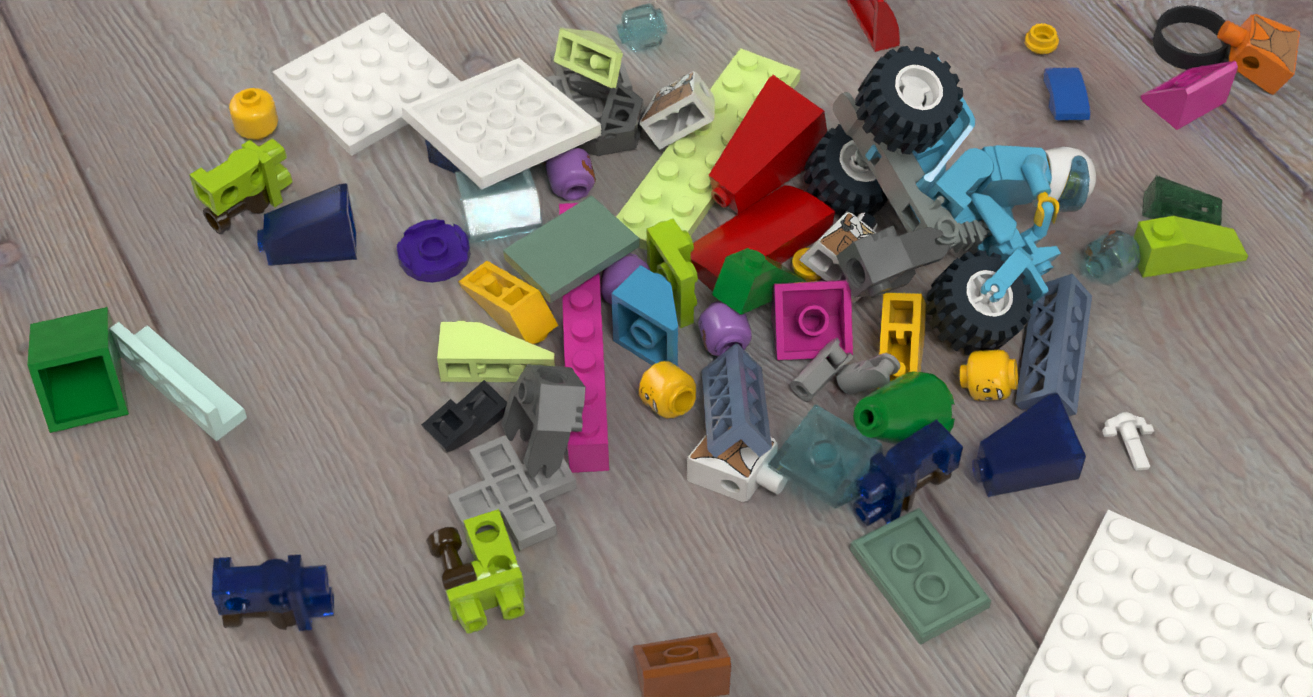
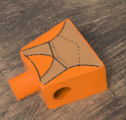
[1217,14,1300,95]

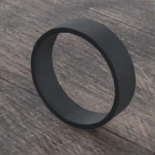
[1153,5,1229,70]

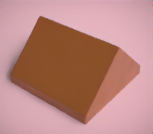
[633,633,731,697]

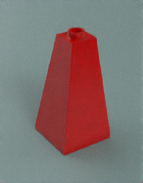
[709,75,827,214]

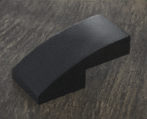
[421,380,507,452]

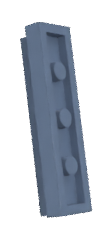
[1015,274,1092,418]
[702,343,772,458]

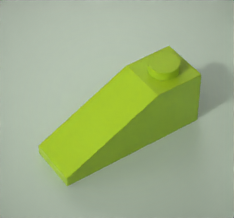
[1130,216,1248,278]

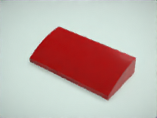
[846,0,900,52]
[691,185,835,292]

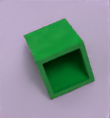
[27,307,129,433]

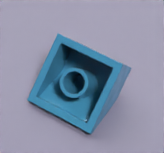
[612,265,678,366]

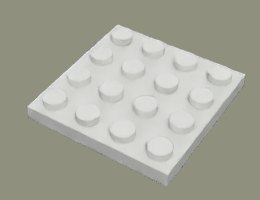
[273,12,461,156]
[402,58,601,189]

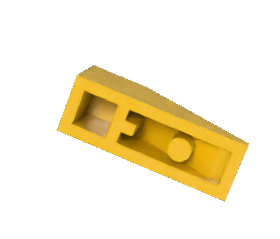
[458,261,558,344]
[877,293,926,389]

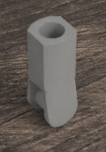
[790,337,853,401]
[836,353,901,394]

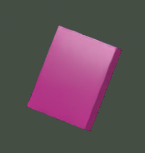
[1140,61,1238,130]
[771,280,853,360]

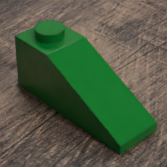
[712,248,806,315]

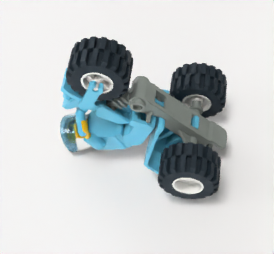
[804,46,1096,355]

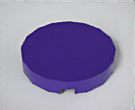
[397,219,471,283]

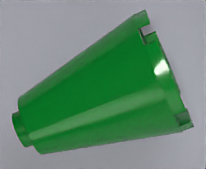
[853,371,955,451]

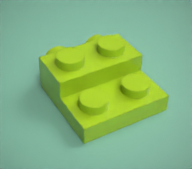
[646,218,698,328]

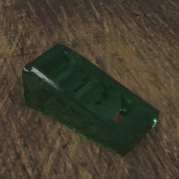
[1142,175,1222,226]

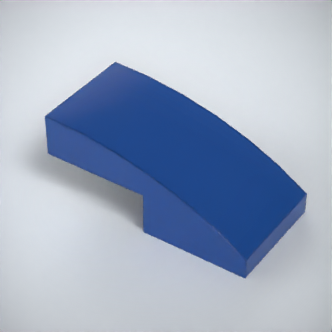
[1043,68,1091,120]

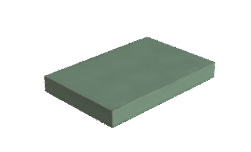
[503,195,640,304]
[850,508,991,645]

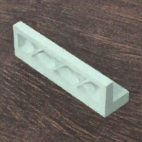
[109,322,247,441]

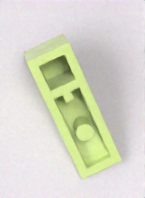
[554,28,623,88]
[437,321,555,382]

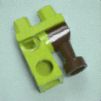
[189,138,293,234]
[426,509,525,634]

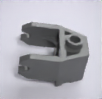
[569,74,645,156]
[836,226,950,298]
[502,364,586,478]

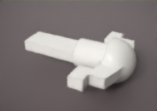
[1102,412,1154,471]

